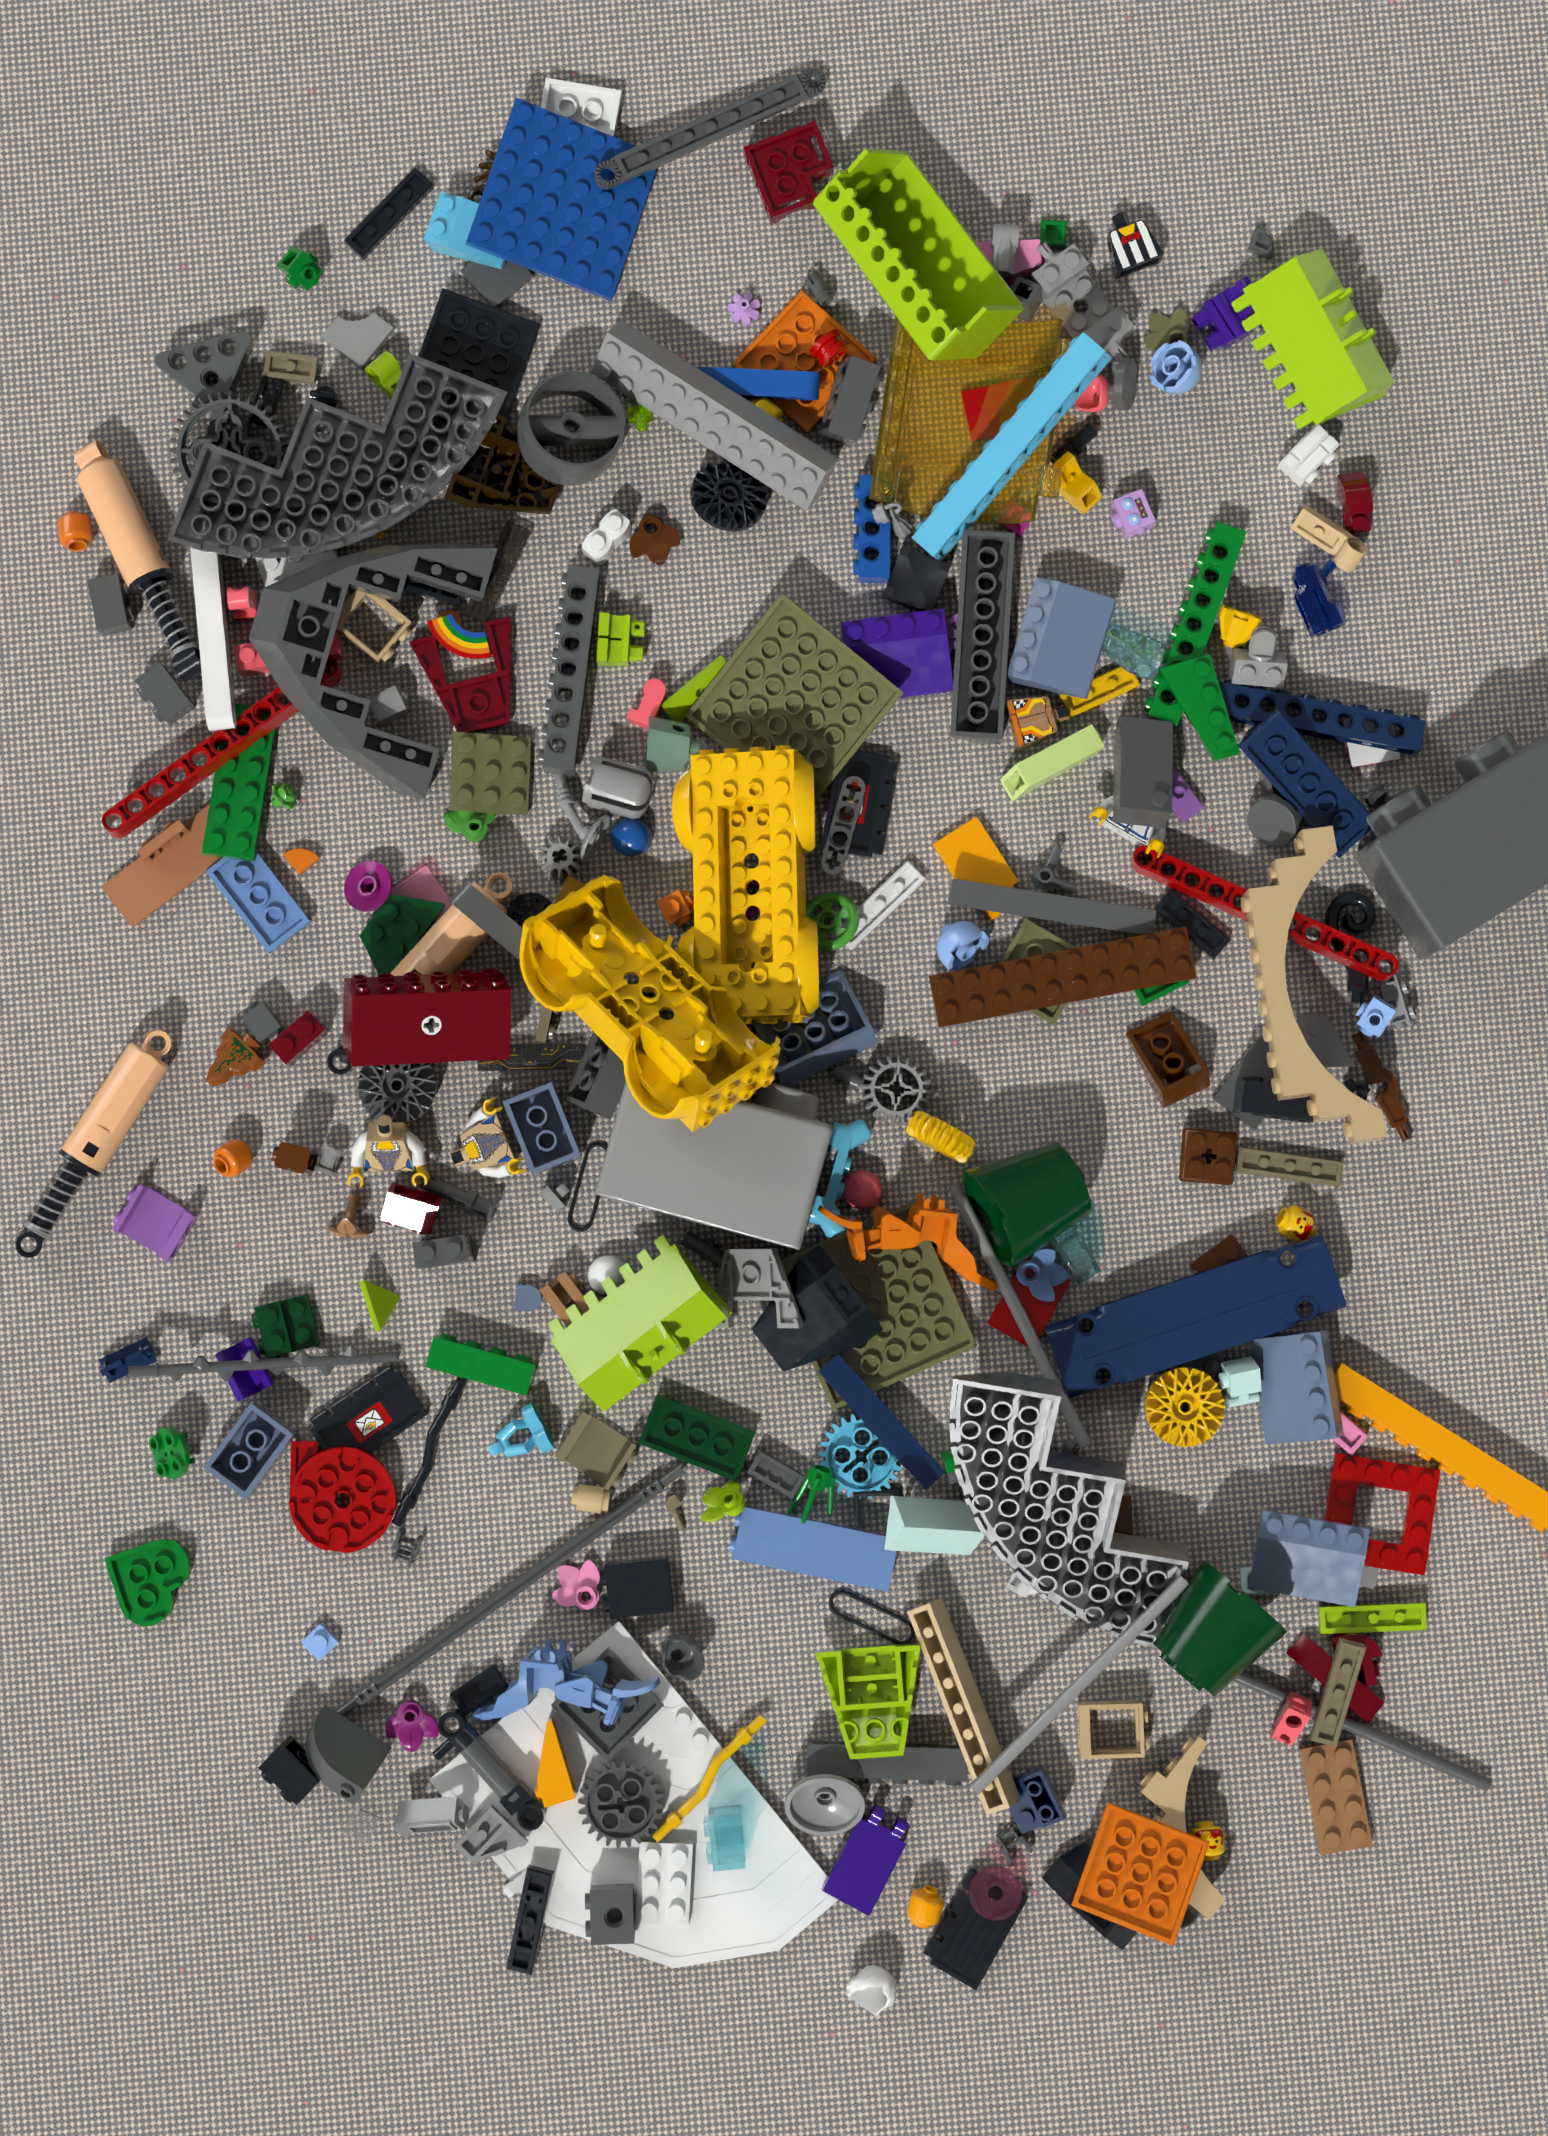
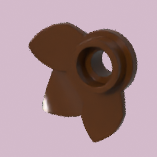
[629,515,680,566]

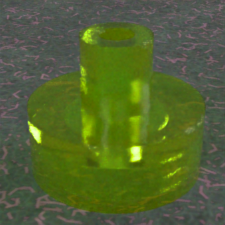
[627,405,654,431]

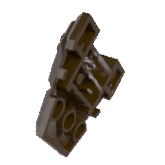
[444,414,561,515]

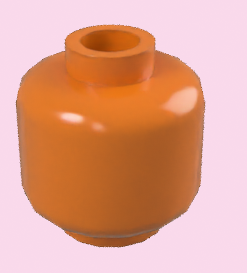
[57,511,93,552]
[213,1139,253,1178]

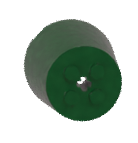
[963,1143,1092,1267]
[1152,1560,1287,1697]

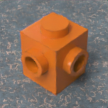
[657,890,694,927]

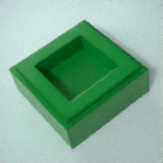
[1040,220,1067,249]

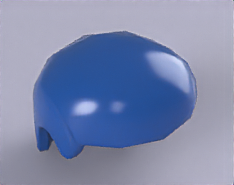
[611,818,653,857]

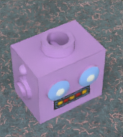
[1111,489,1156,539]

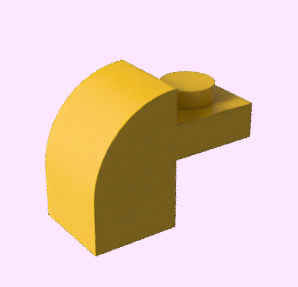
[1049,451,1102,514]

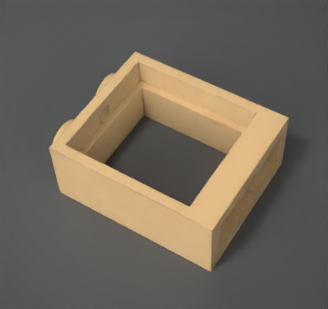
[336,590,412,665]
[1076,1700,1149,1759]

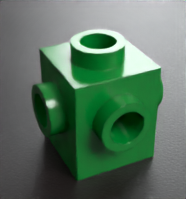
[276,246,324,291]

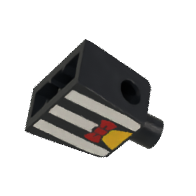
[1106,212,1164,280]

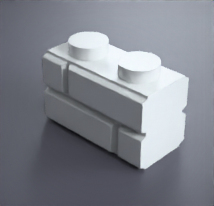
[1278,424,1339,487]

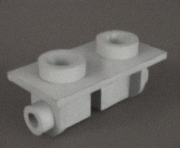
[1380,974,1417,1030]

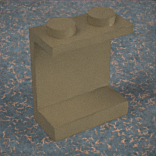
[555,1410,639,1490]

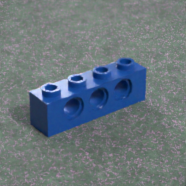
[853,475,891,583]

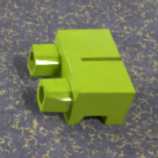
[596,612,645,667]

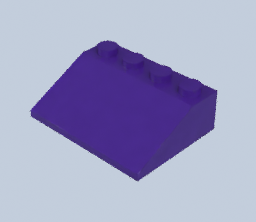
[840,608,953,698]

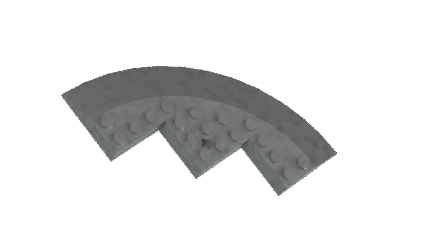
[167,353,508,559]
[949,1372,1189,1649]

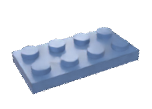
[206,852,311,954]

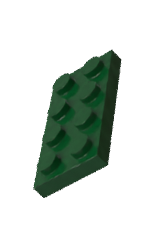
[638,1394,756,1482]

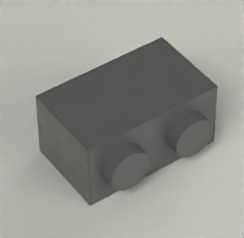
[87,574,135,636]
[135,661,195,726]

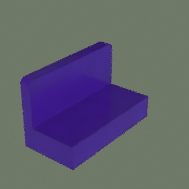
[215,1337,274,1402]

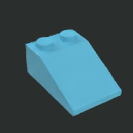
[423,192,506,269]

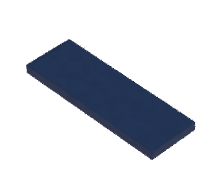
[1237,709,1371,858]

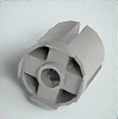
[582,755,654,819]

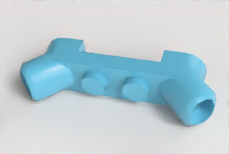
[808,1119,871,1238]

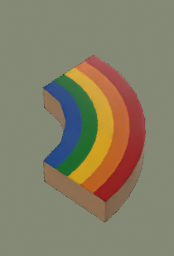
[427,613,492,659]

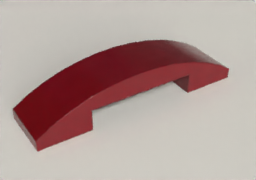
[1286,1633,1385,1723]

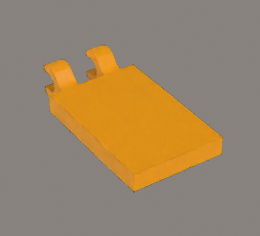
[932,816,1019,922]

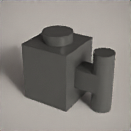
[1002,276,1041,323]

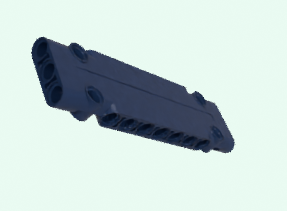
[1044,1234,1347,1399]

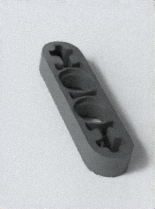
[821,776,865,876]

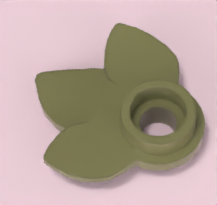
[1143,308,1190,352]

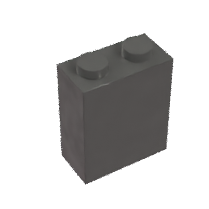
[412,1235,475,1269]

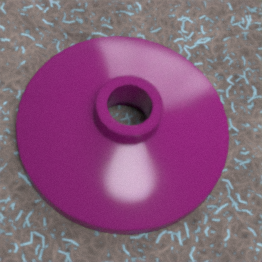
[344,861,392,912]

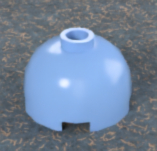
[1149,340,1202,395]
[936,921,989,971]

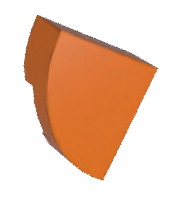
[283,849,320,876]

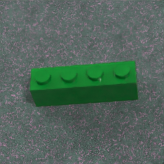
[425,1333,537,1396]

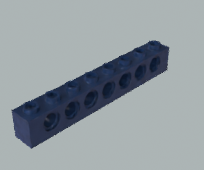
[1219,680,1426,756]

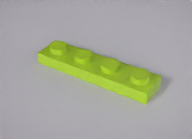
[1318,1602,1427,1634]

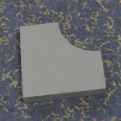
[321,312,395,369]

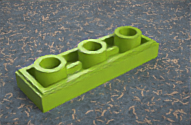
[661,655,727,722]

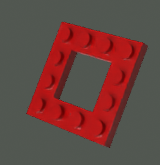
[1324,1453,1440,1576]

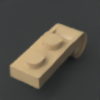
[1290,505,1367,572]

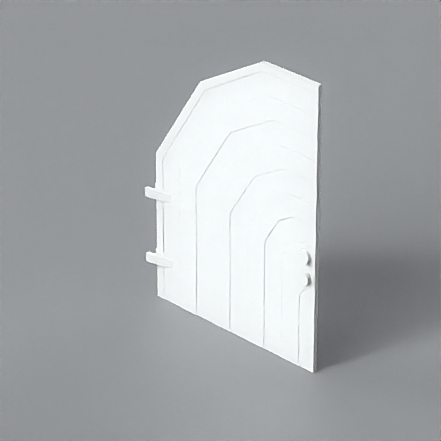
[429,1621,838,1968]

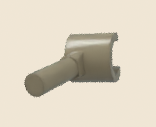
[665,1493,685,1531]

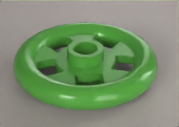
[806,893,859,951]

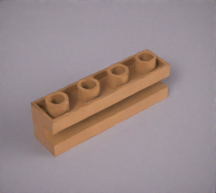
[539,1271,589,1327]

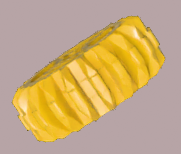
[906,1111,976,1163]

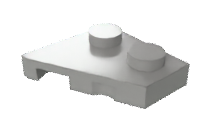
[1299,1015,1353,1068]
[454,1805,529,1864]

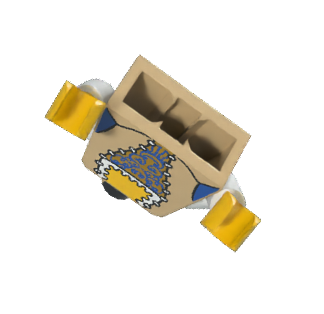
[450,1097,526,1178]
[348,1115,430,1187]

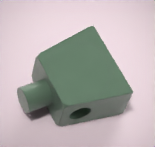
[645,716,705,773]

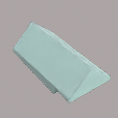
[884,1496,985,1555]

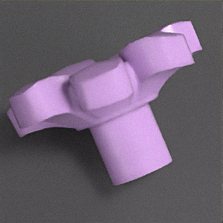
[728,292,760,326]

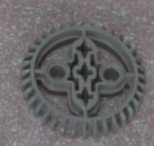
[169,390,290,492]

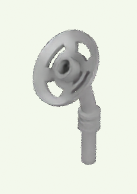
[554,774,610,862]

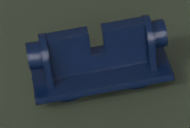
[99,1337,158,1383]

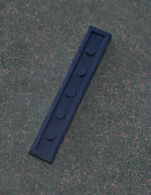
[818,1354,945,1490]

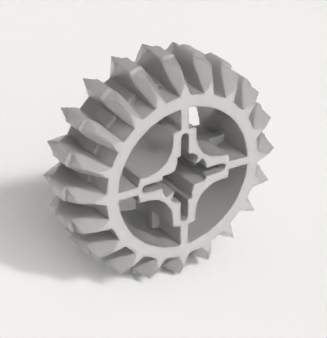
[861,1054,932,1125]

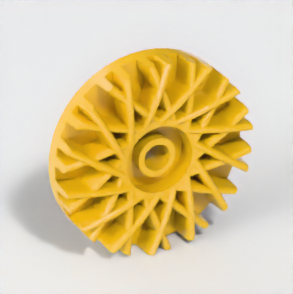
[1145,1367,1226,1447]

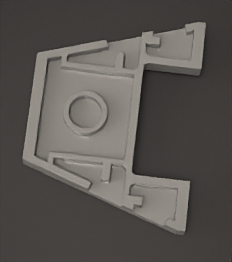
[714,1248,804,1328]

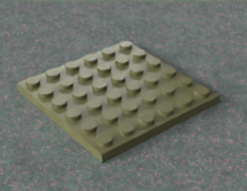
[685,593,904,804]
[781,1202,977,1410]

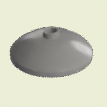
[785,1774,865,1836]

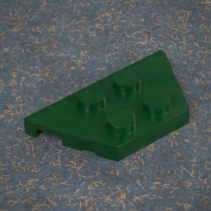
[359,894,446,974]

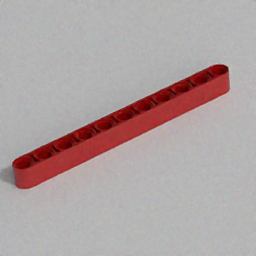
[102,655,342,839]
[1131,845,1399,981]

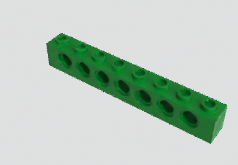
[1143,522,1246,730]

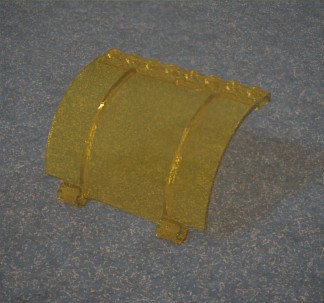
[869,316,1073,524]

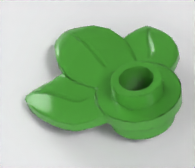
[443,811,496,842]

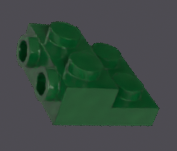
[251,1294,321,1359]

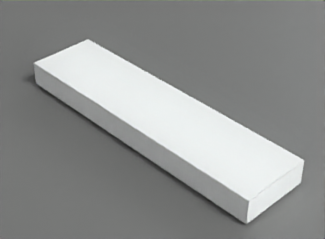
[834,860,926,951]

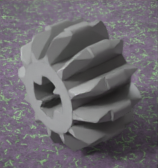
[538,835,581,880]

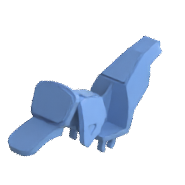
[471,1638,661,1726]

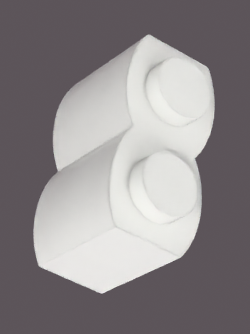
[582,509,631,567]

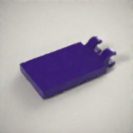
[821,1804,909,1916]

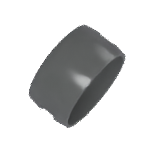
[517,371,625,486]

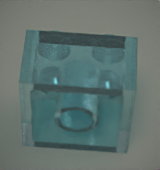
[703,1805,746,1872]

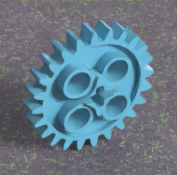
[818,1413,902,1499]

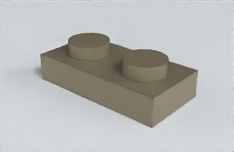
[263,351,319,385]
[535,1005,559,1045]

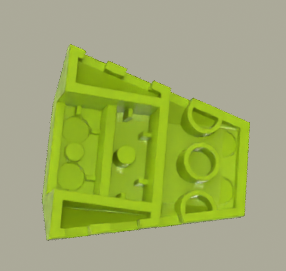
[815,1644,921,1759]

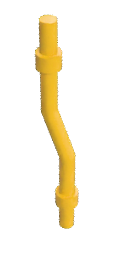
[651,1714,767,1842]

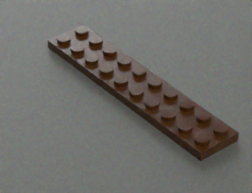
[928,927,1197,1028]

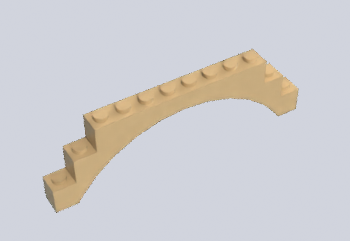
[1241,826,1387,1145]

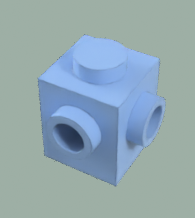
[1356,994,1397,1038]

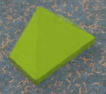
[359,1280,400,1332]

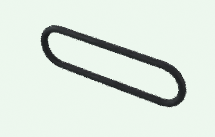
[568,1143,607,1232]
[829,1590,915,1645]

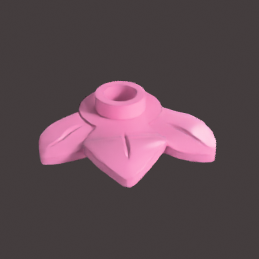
[552,1560,600,1610]

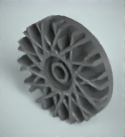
[357,1063,437,1124]

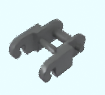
[391,1528,424,1568]
[995,1825,1033,1866]

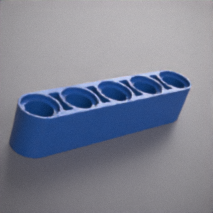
[696,367,820,400]

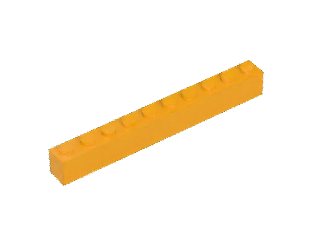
[1334,1362,1548,1533]

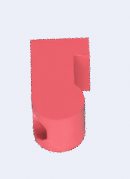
[227,586,258,621]
[627,679,667,730]
[1270,1691,1313,1746]

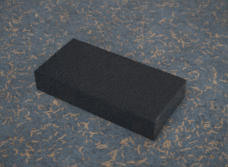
[449,1663,509,1716]

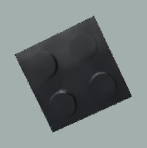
[258,1735,320,1806]

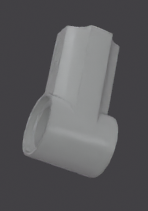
[991,223,1020,278]

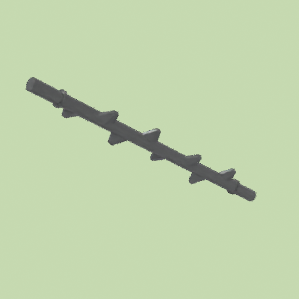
[128,1344,397,1381]

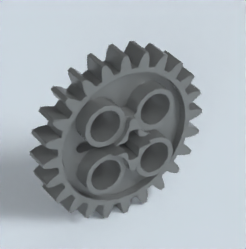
[578,1758,665,1848]

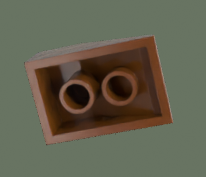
[1126,1011,1210,1108]

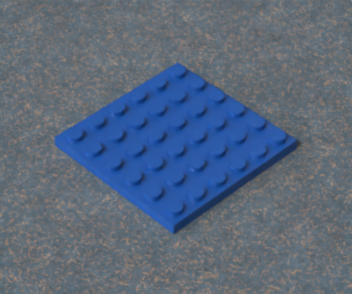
[465,98,657,301]

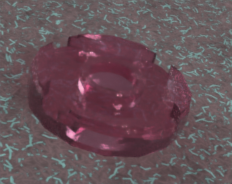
[968,1865,1022,1921]

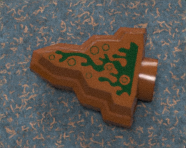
[206,1027,267,1087]

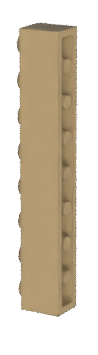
[907,1597,1021,1815]

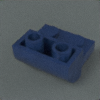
[1009,1765,1067,1834]

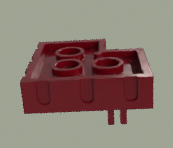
[743,120,834,225]

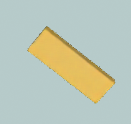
[1059,662,1141,719]

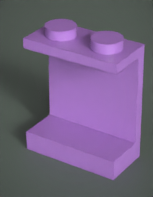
[113,1184,199,1262]

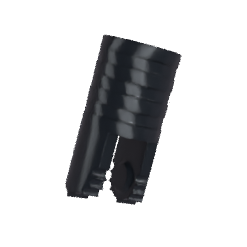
[250,377,284,428]

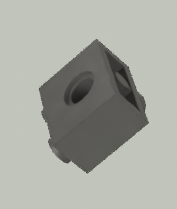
[585,1884,635,1945]

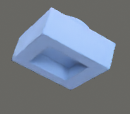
[301,1623,340,1661]

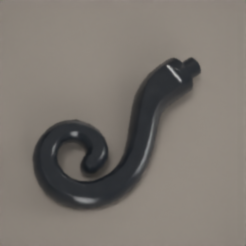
[1325,891,1376,1004]

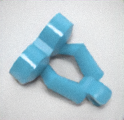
[488,1402,556,1457]

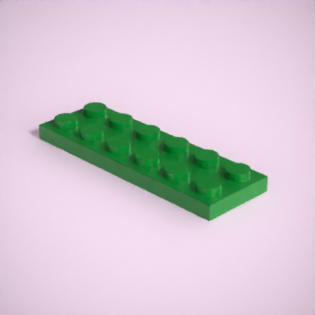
[202,703,277,862]

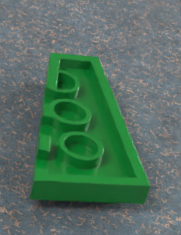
[1159,654,1240,762]

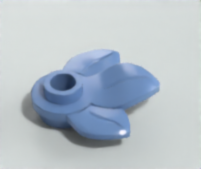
[1016,1249,1069,1302]

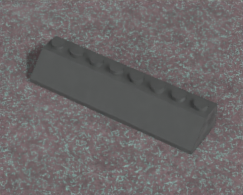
[950,530,1015,745]

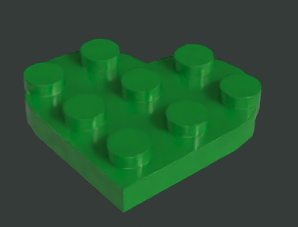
[104,1539,191,1627]

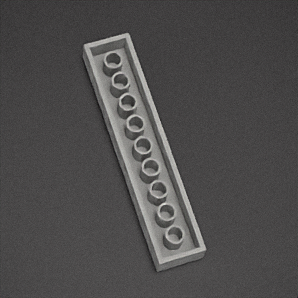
[591,320,838,511]

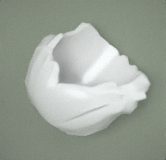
[845,1965,897,2016]

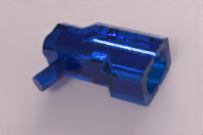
[1291,560,1347,639]

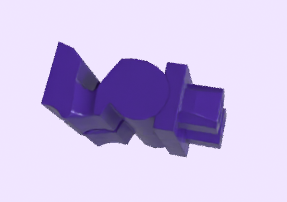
[1192,276,1263,351]

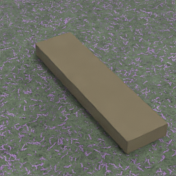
[1235,1146,1344,1187]
[1309,1637,1367,1747]

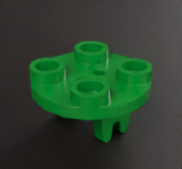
[149,1427,195,1479]

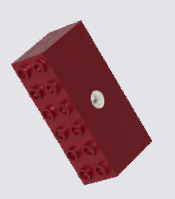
[343,969,511,1067]

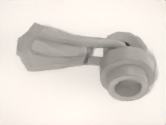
[872,502,912,538]

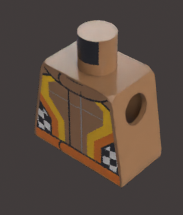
[1005,696,1069,753]

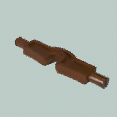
[1351,1031,1412,1142]

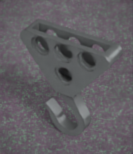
[155,330,254,454]

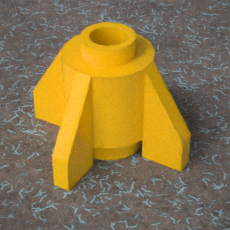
[1219,604,1262,648]

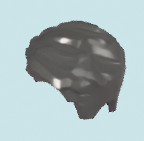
[661,1633,705,1681]

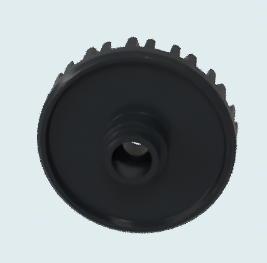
[690,459,768,532]

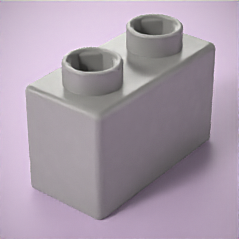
[595,1081,832,1250]

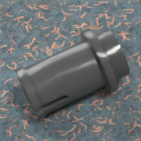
[804,271,834,306]
[831,1063,865,1092]

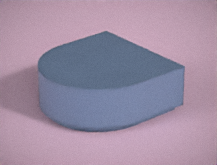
[514,1284,542,1312]

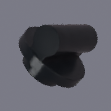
[310,386,338,408]

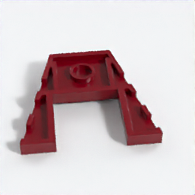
[409,616,511,733]

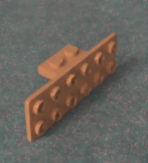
[102,805,222,927]

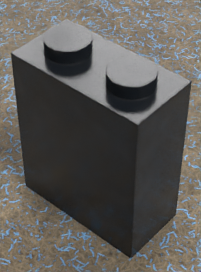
[600,1556,674,1619]

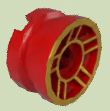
[809,329,850,369]

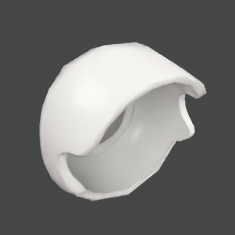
[587,1255,626,1295]

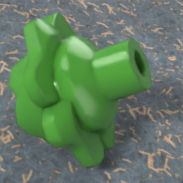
[271,781,297,810]

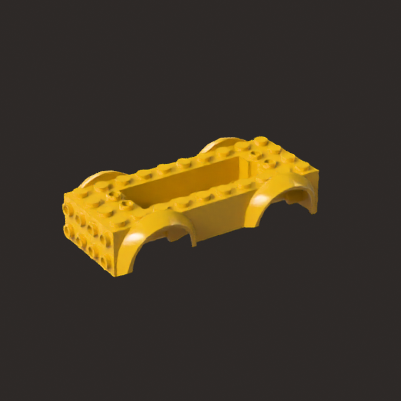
[672,745,819,1025]
[519,874,781,1132]

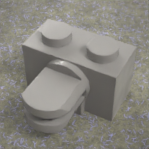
[1228,626,1288,688]

